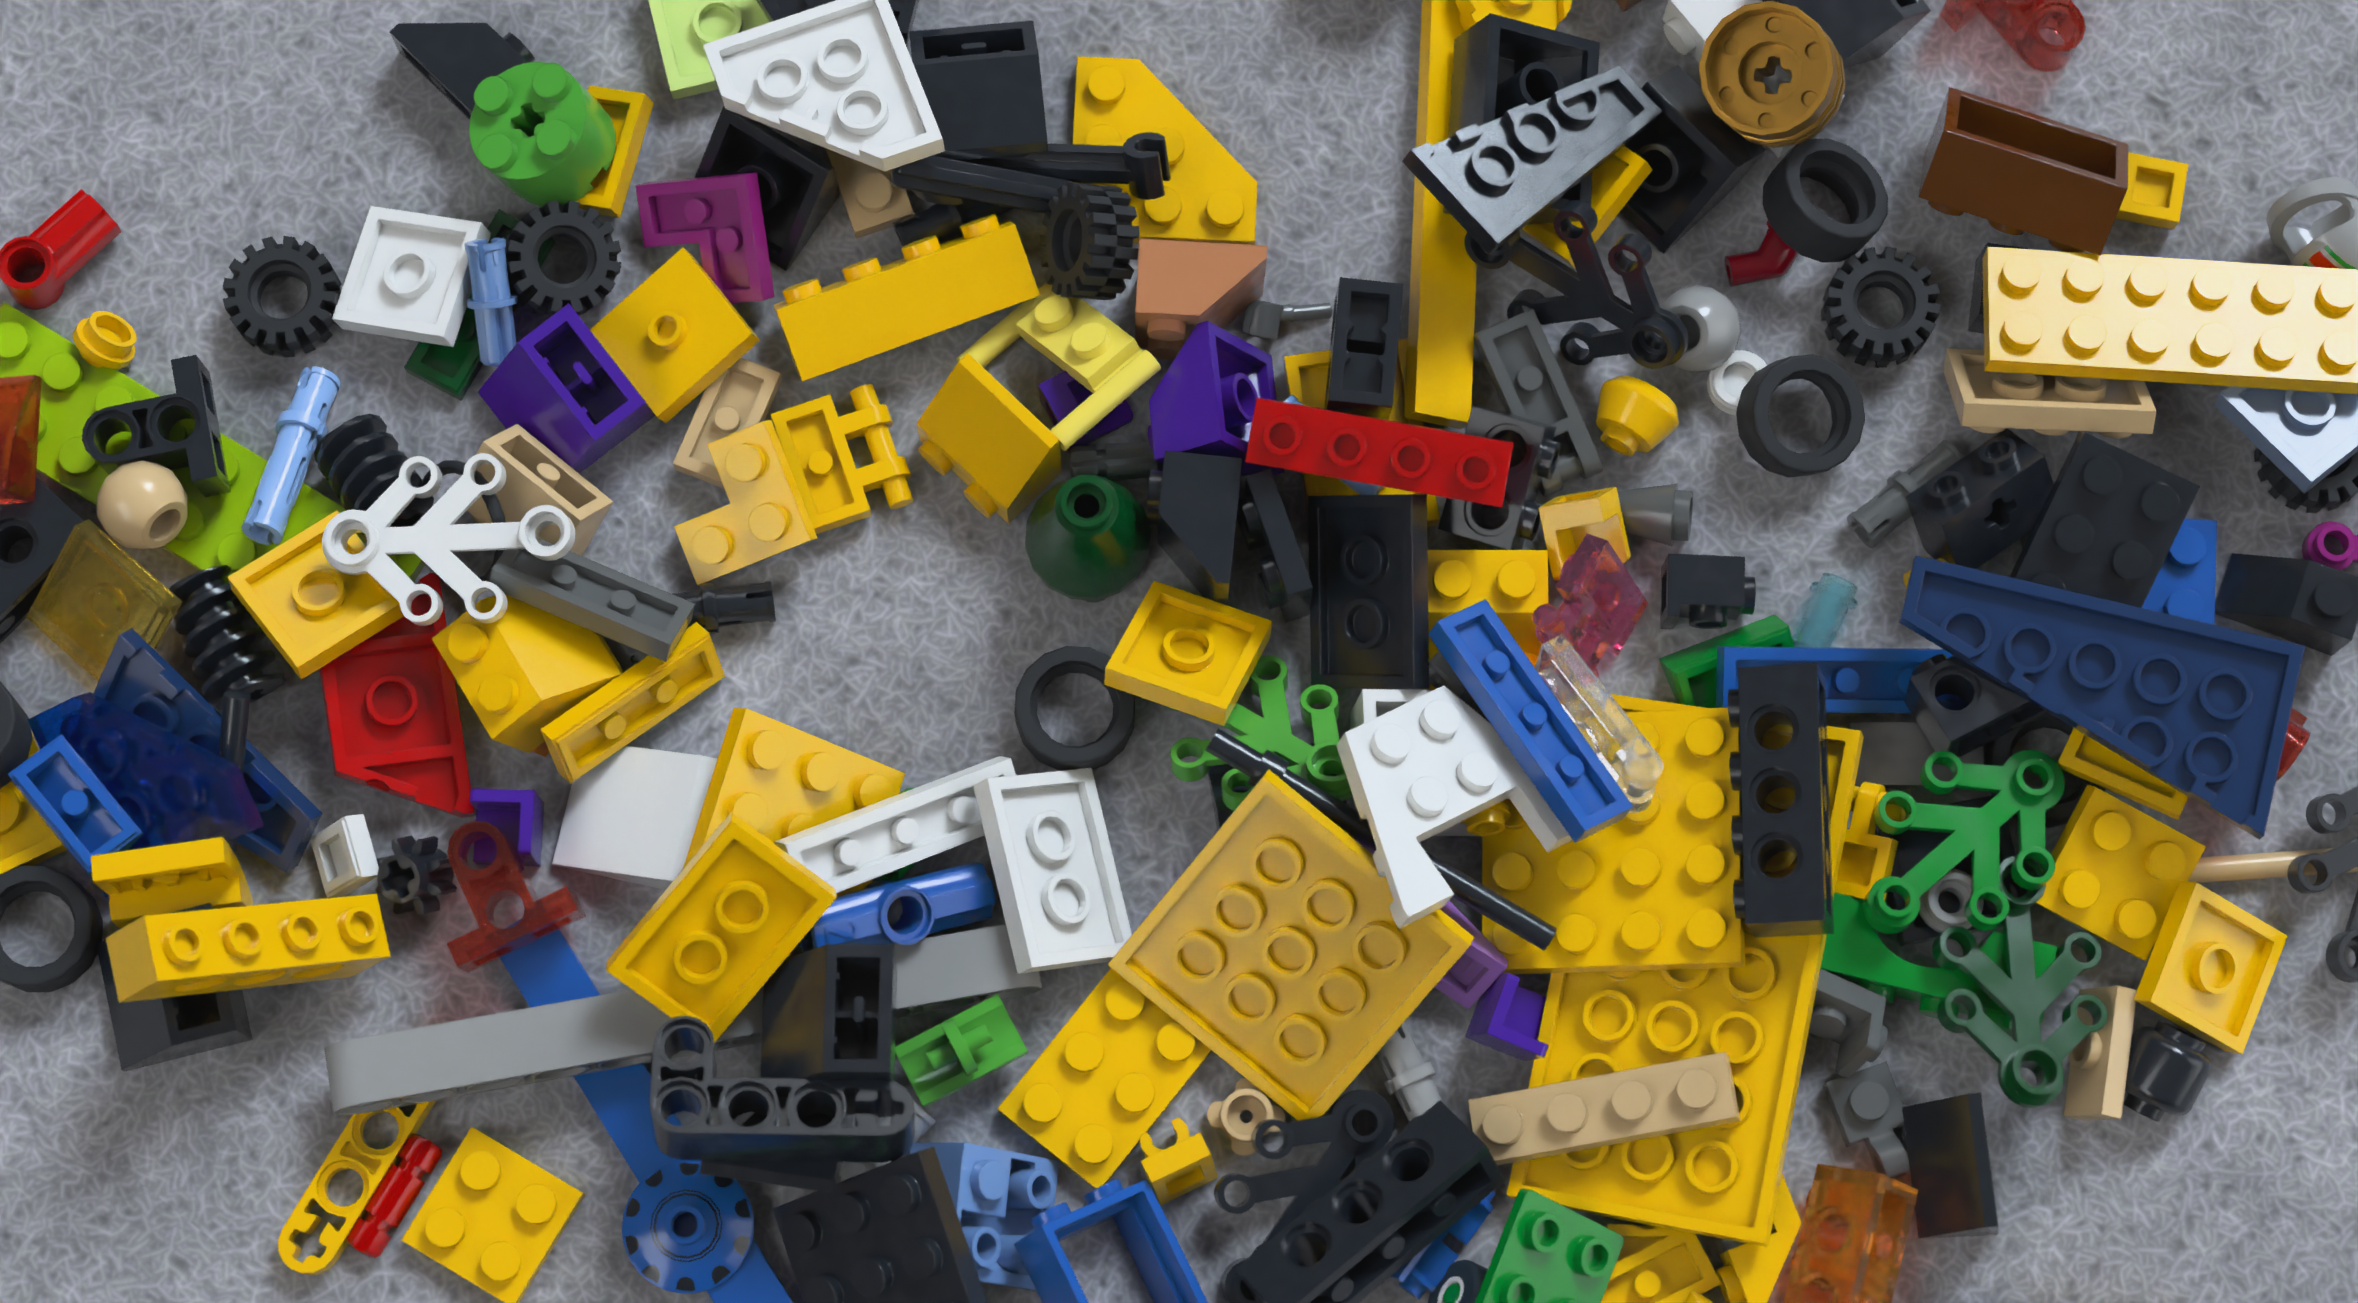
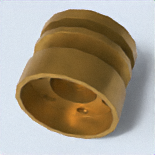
[1699,1,1846,148]

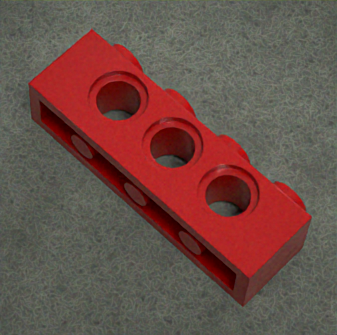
[1245,398,1514,507]

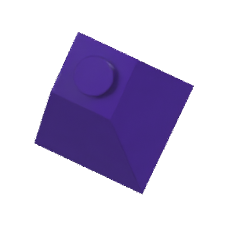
[1147,321,1285,476]

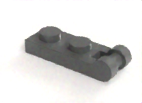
[1474,309,1603,497]

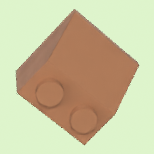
[1135,239,1267,359]

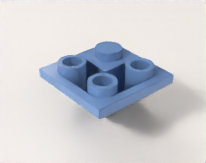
[909,1142,1059,1291]

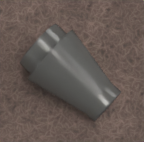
[1618,483,1693,546]

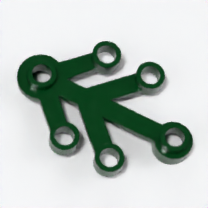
[1932,855,2108,1108]

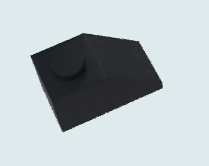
[390,23,535,120]
[2215,553,2358,656]

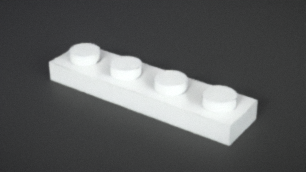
[775,756,1016,893]

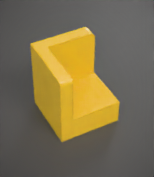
[1538,486,1631,581]

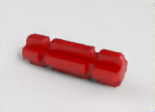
[347,1134,442,1258]

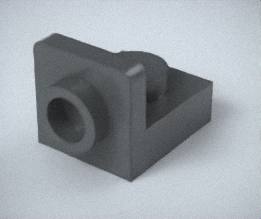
[1809,969,1888,1078]

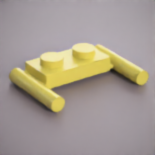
[956,282,1161,451]

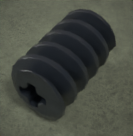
[314,414,434,555]
[163,565,286,710]

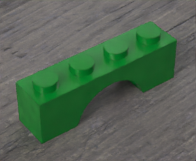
[1820,893,2057,1036]

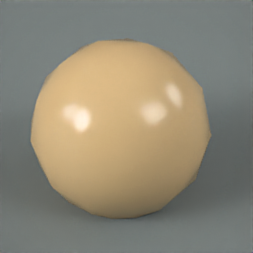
[97,461,188,550]

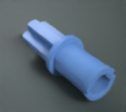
[464,238,518,367]

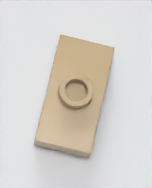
[2063,985,2137,1121]

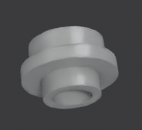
[1919,869,1984,933]

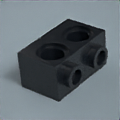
[1324,277,1404,420]
[1438,406,1561,550]
[1904,654,2047,758]

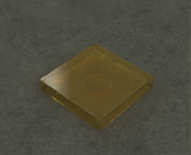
[26,519,182,681]

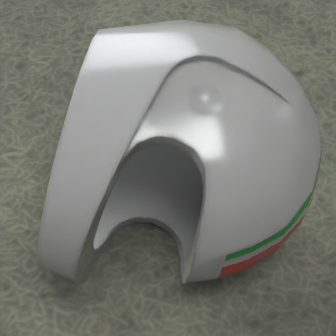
[2266,177,2358,270]

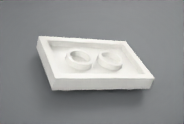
[973,768,1132,974]

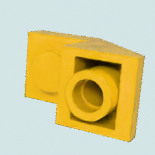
[1715,1174,1801,1303]

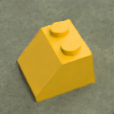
[916,353,1062,524]
[1426,550,1549,690]
[432,594,624,753]

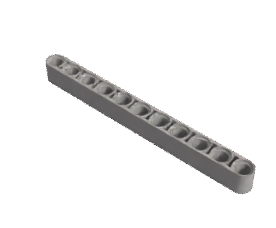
[324,924,1043,1115]

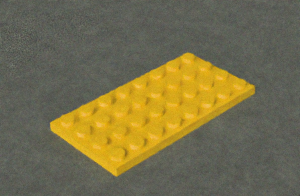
[1507,693,1864,1247]

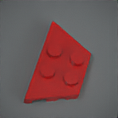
[319,573,475,818]

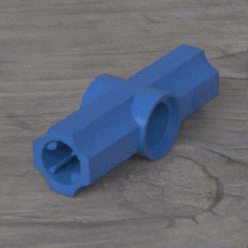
[798,862,996,953]

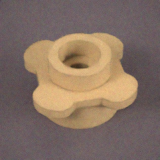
[1207,1078,1285,1156]

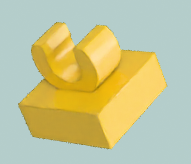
[1140,1117,1218,1206]

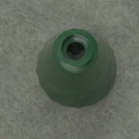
[1025,475,1151,603]

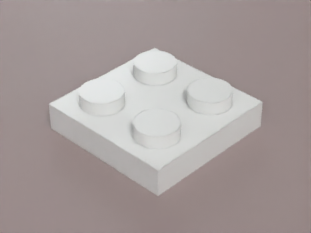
[332,206,491,347]

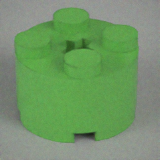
[469,62,616,207]

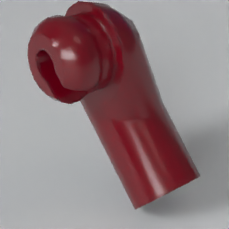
[1724,220,1799,287]

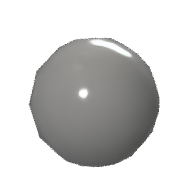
[1654,285,1742,373]

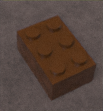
[1919,87,2128,256]

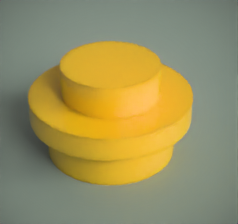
[73,311,137,369]

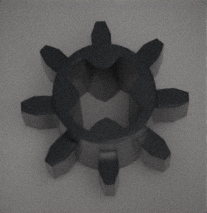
[375,835,457,915]

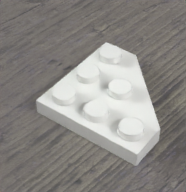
[703,0,945,171]

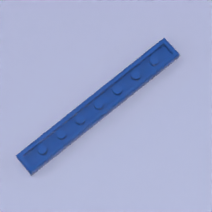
[488,905,793,1303]

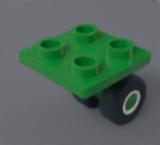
[1428,1188,1624,1303]

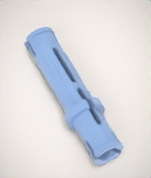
[242,366,341,545]

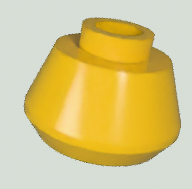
[1596,375,1679,456]

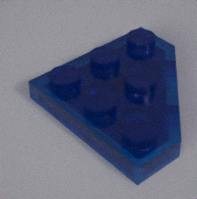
[27,692,265,898]

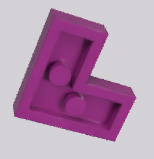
[635,172,775,303]

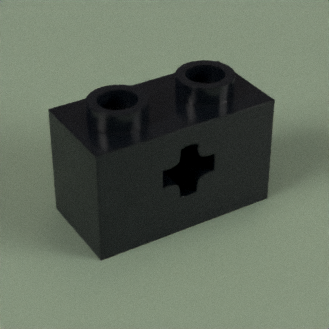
[1905,428,2054,569]

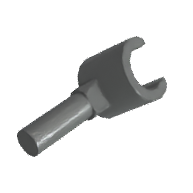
[1242,300,1332,339]

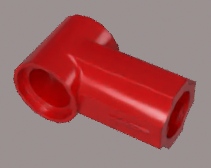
[0,189,122,310]

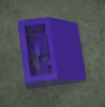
[478,303,656,474]

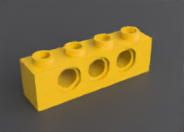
[106,894,391,1003]

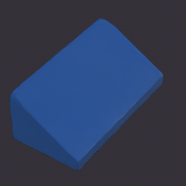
[8,734,143,881]

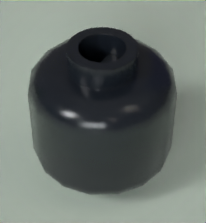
[2123,1020,2212,1122]

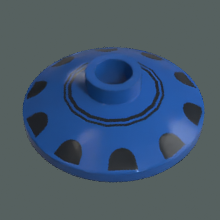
[622,1161,754,1294]

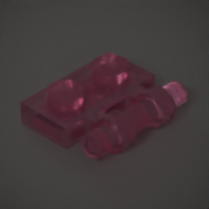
[1533,533,1648,687]

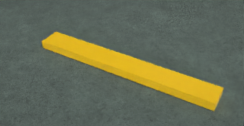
[1405,0,1477,429]

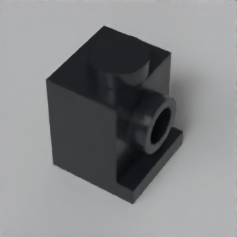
[1660,553,1756,630]

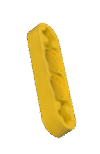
[278,1100,437,1275]

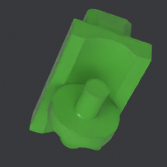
[895,994,1028,1108]

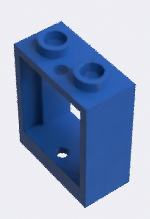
[1014,1179,1208,1303]

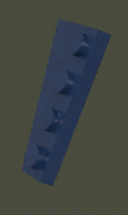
[72,628,322,873]

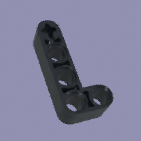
[650,1016,915,1163]

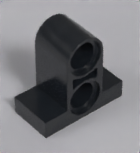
[82,355,230,497]

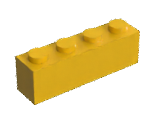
[773,214,1040,382]

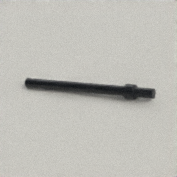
[1205,728,1557,951]

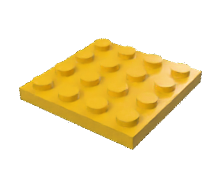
[1482,707,1745,974]
[1108,769,1474,1120]

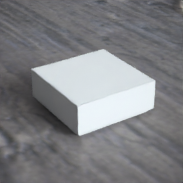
[310,814,379,898]

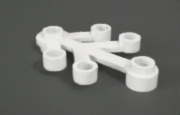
[322,453,575,626]

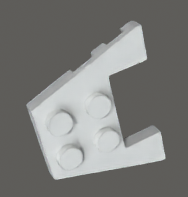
[1336,685,1572,929]

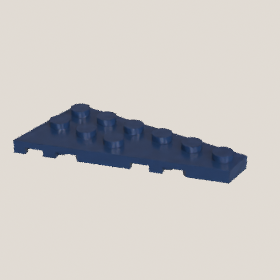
[1899,555,2305,840]

